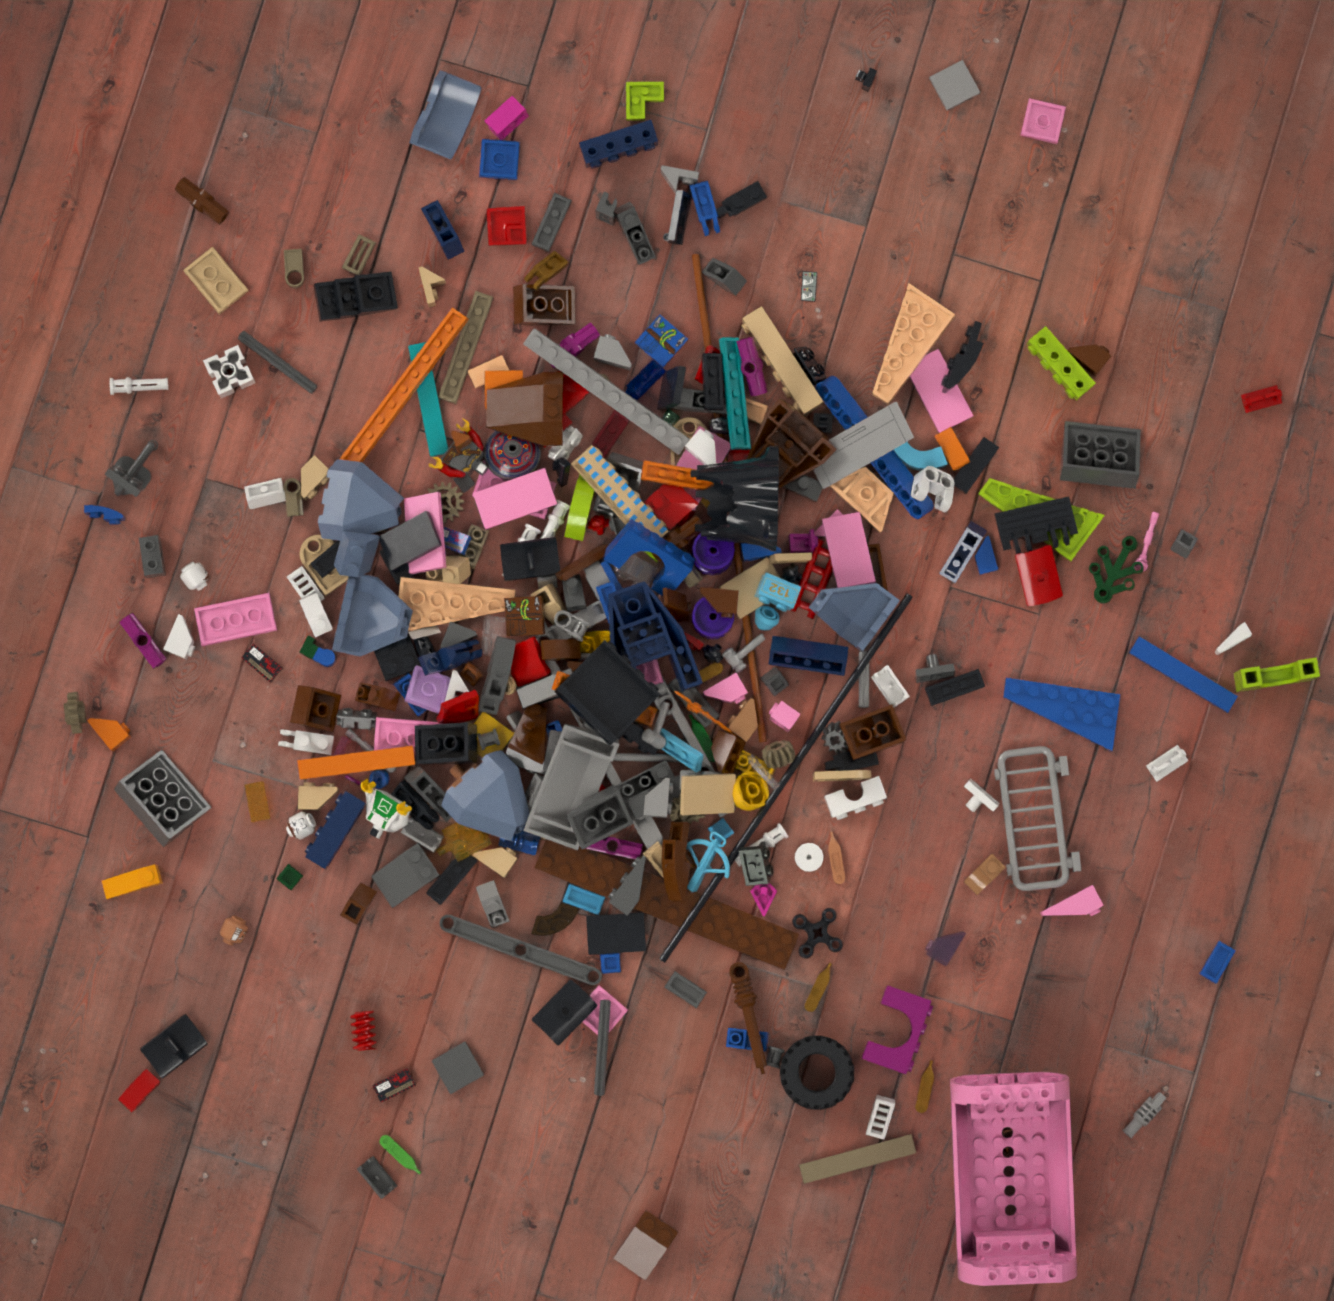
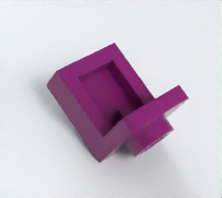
[788,529,818,554]

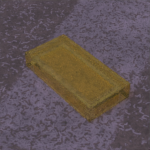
[244,781,271,823]

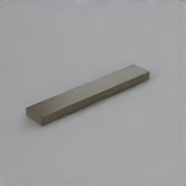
[438,291,494,405]
[799,1134,916,1184]

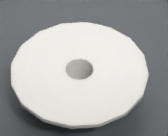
[795,843,823,872]

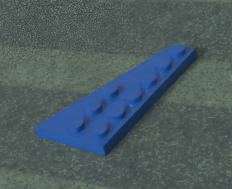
[1003,678,1120,752]

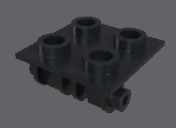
[793,346,827,386]

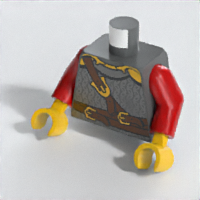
[429,418,489,478]

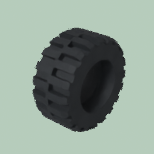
[780,1036,855,1110]

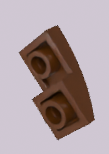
[541,639,581,661]

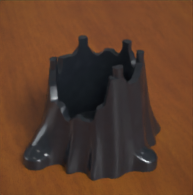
[691,446,779,551]

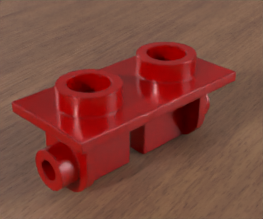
[1240,385,1282,413]

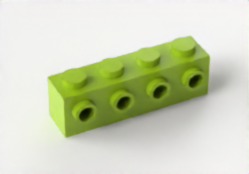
[1027,326,1096,401]

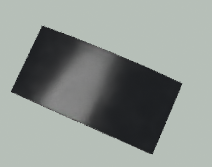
[313,272,398,322]

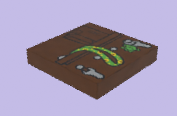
[504,596,545,636]

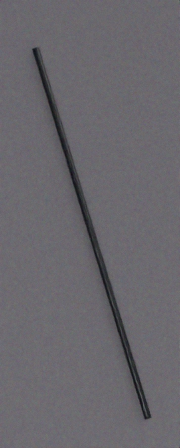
[659,593,913,963]

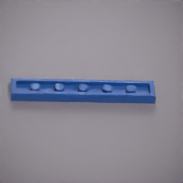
[1129,636,1238,713]

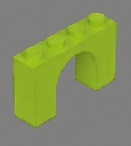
[1233,657,1320,692]

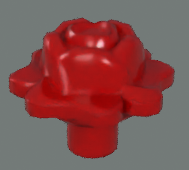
[587,515,610,535]

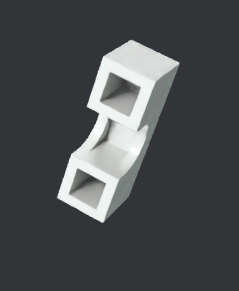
[824,776,887,820]

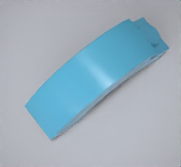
[894,442,947,471]

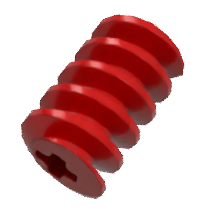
[350,1010,377,1051]

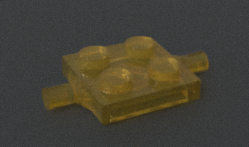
[436,822,492,862]

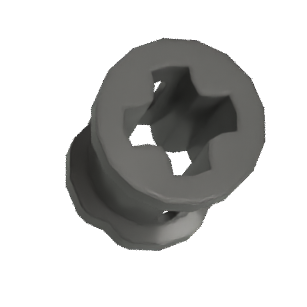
[477,728,500,750]
[766,1045,785,1069]

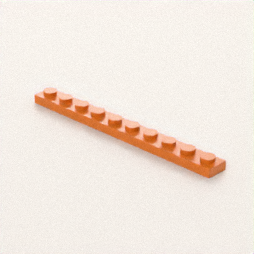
[339,307,469,462]

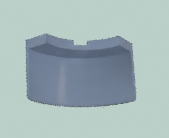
[409,70,482,159]

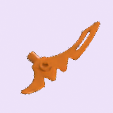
[674,691,746,745]

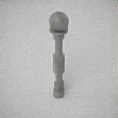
[345,728,396,773]

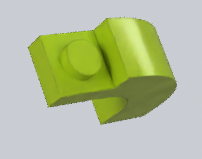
[564,474,595,541]

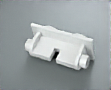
[548,426,583,460]
[1146,745,1188,782]

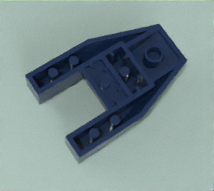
[608,581,703,692]

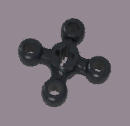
[792,908,843,959]

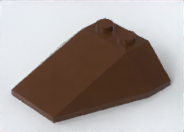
[486,372,563,446]
[746,398,837,489]

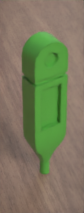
[380,1135,421,1174]

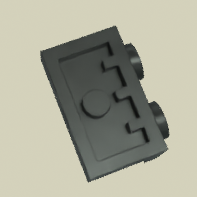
[739,841,774,886]

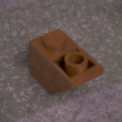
[355,682,401,711]
[340,882,377,925]

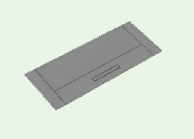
[813,402,914,489]

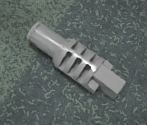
[1122,1092,1166,1139]

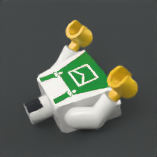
[361,779,412,839]

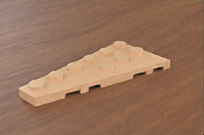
[873,284,955,405]
[399,577,515,631]

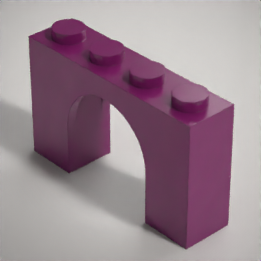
[861,985,933,1074]

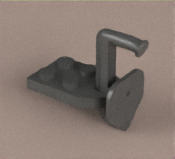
[104,440,158,497]

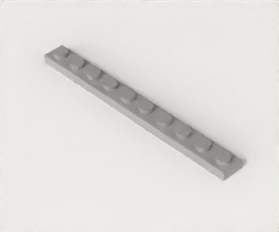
[523,328,690,455]

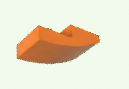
[935,427,970,471]

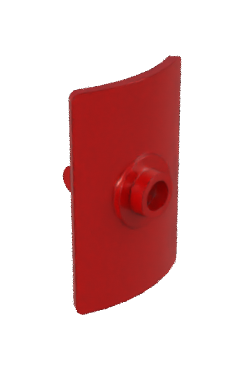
[1015,545,1063,607]

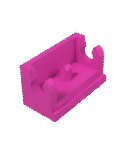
[484,96,529,140]

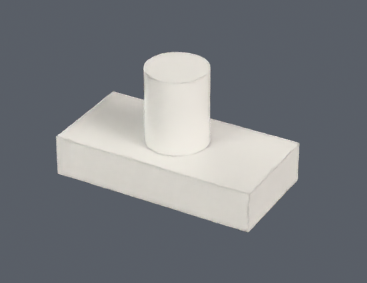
[964,778,1000,812]

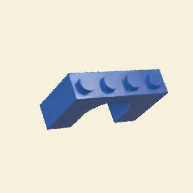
[604,519,695,596]

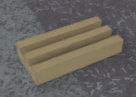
[342,234,376,275]

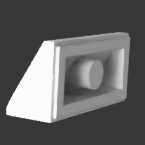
[244,478,286,509]

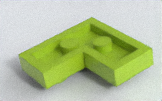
[626,82,664,121]

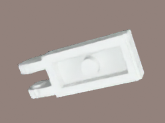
[278,729,334,755]

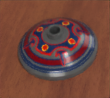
[484,431,541,481]

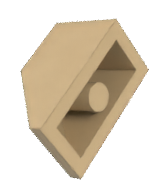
[472,847,518,878]

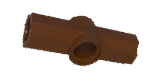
[175,177,230,225]
[651,516,703,562]

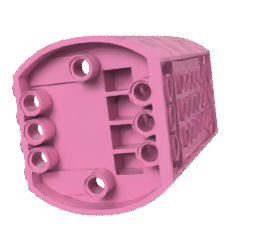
[950,1072,1077,1286]

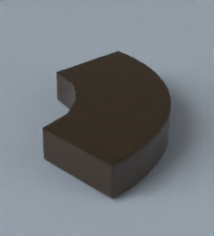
[531,903,579,936]

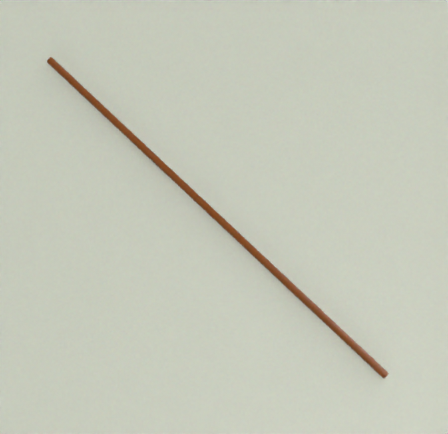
[692,254,767,743]

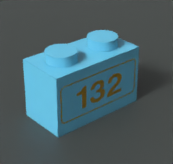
[755,573,801,612]

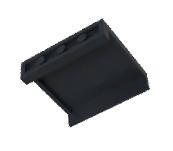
[554,640,660,746]

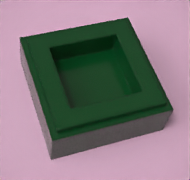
[276,864,303,891]

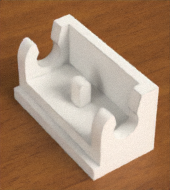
[871,665,910,708]

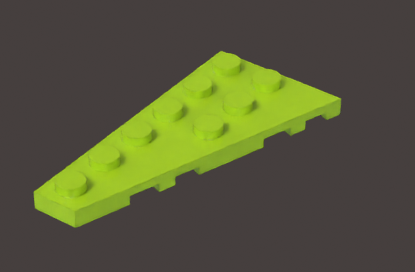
[978,478,1105,562]

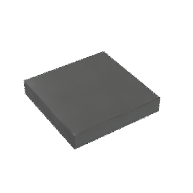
[432,1042,484,1095]

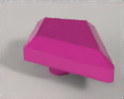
[750,883,777,917]

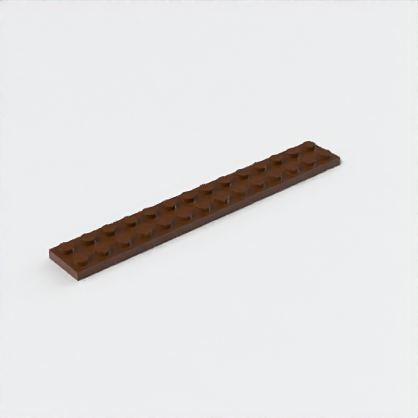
[534,839,799,970]

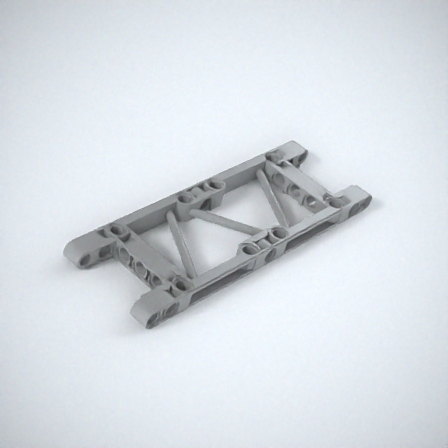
[530,561,735,850]

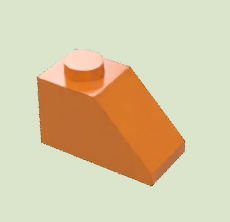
[87,718,131,752]

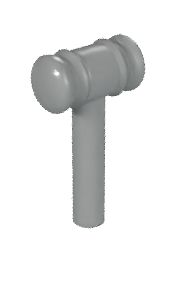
[722,633,766,673]
[642,702,670,749]

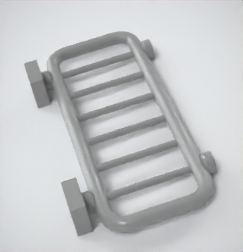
[994,746,1082,891]

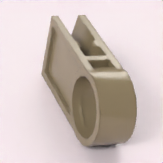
[284,249,305,288]

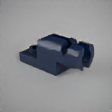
[418,639,482,676]

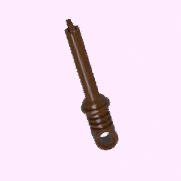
[729,962,767,1075]

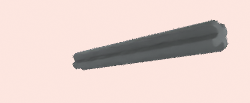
[238,331,317,394]
[594,999,611,1096]

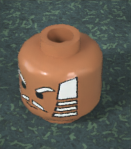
[219,915,248,946]

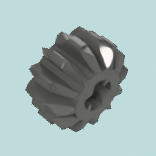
[821,721,849,754]

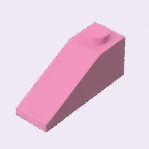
[1040,885,1104,916]

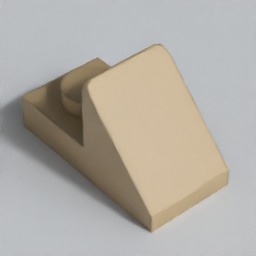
[418,267,446,307]

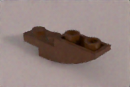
[662,822,690,901]

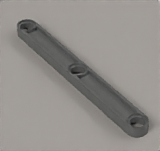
[439,915,602,985]

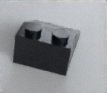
[415,722,478,765]

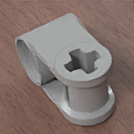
[554,610,592,642]

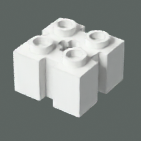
[203,345,256,399]

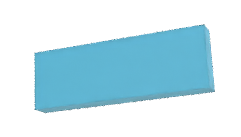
[660,728,704,772]

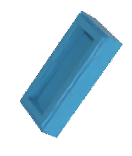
[563,884,605,915]

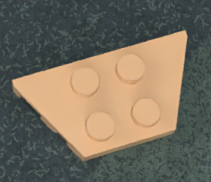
[830,467,893,533]

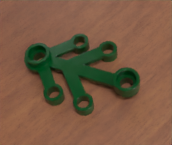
[1089,536,1144,604]

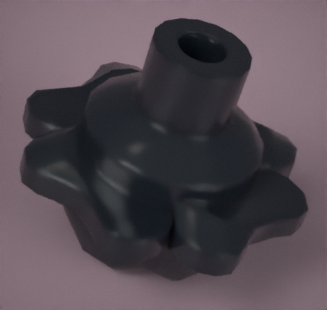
[782,563,802,583]
[702,644,723,663]

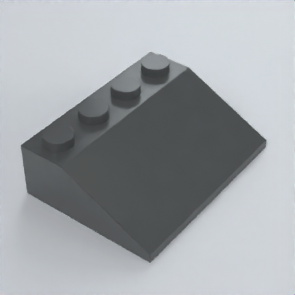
[1060,421,1141,489]
[114,750,212,848]

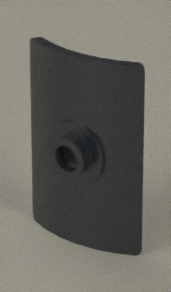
[500,537,560,581]
[532,980,597,1046]
[140,1014,208,1079]

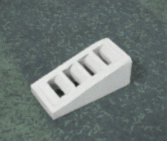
[287,566,325,601]
[1215,622,1252,655]
[866,1095,895,1140]

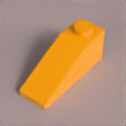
[102,864,163,899]

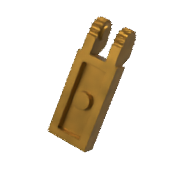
[524,250,569,290]

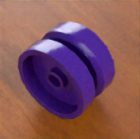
[691,533,735,576]
[692,598,734,639]

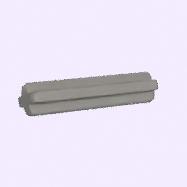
[859,651,869,708]

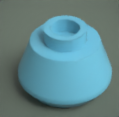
[755,606,780,631]

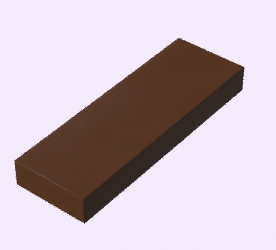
[555,544,609,581]

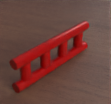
[790,539,833,619]

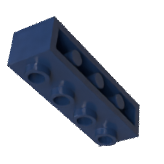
[579,120,658,169]
[768,636,848,676]
[305,791,366,870]

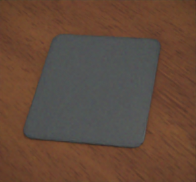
[453,475,475,493]

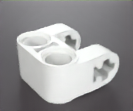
[911,466,954,513]

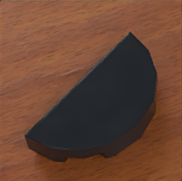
[552,457,571,487]

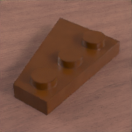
[508,703,547,765]

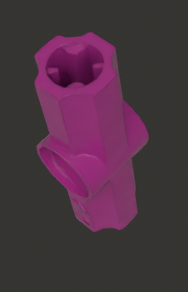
[549,322,600,369]
[737,337,768,396]
[119,613,167,669]
[585,837,643,860]

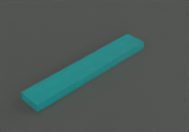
[719,337,751,450]
[408,342,448,457]

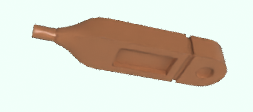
[828,832,845,884]

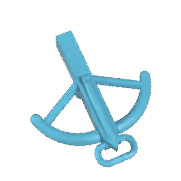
[686,832,730,892]

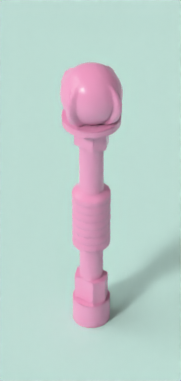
[1135,512,1159,571]

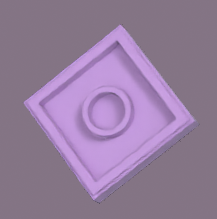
[404,665,451,714]

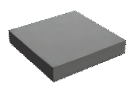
[929,60,980,111]

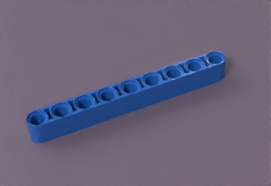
[816,376,934,519]

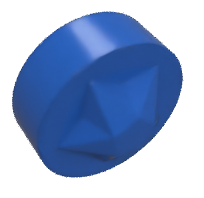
[369,769,390,789]

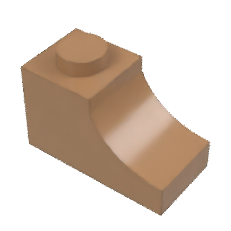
[963,854,1006,895]

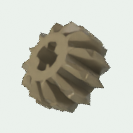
[762,740,796,769]

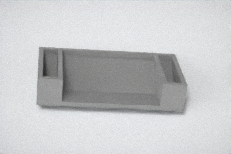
[523,724,619,850]

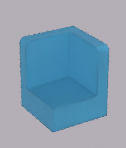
[708,818,734,843]

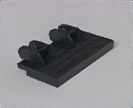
[994,496,1078,554]

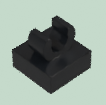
[855,68,877,92]
[813,413,833,434]

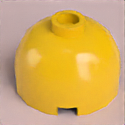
[733,771,769,811]

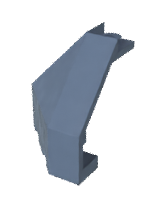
[318,459,404,541]
[332,574,413,657]
[809,583,900,651]
[441,750,529,841]

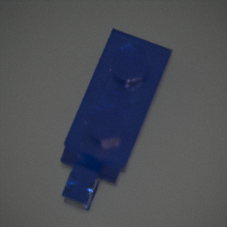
[625,360,666,400]

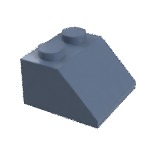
[334,531,380,577]

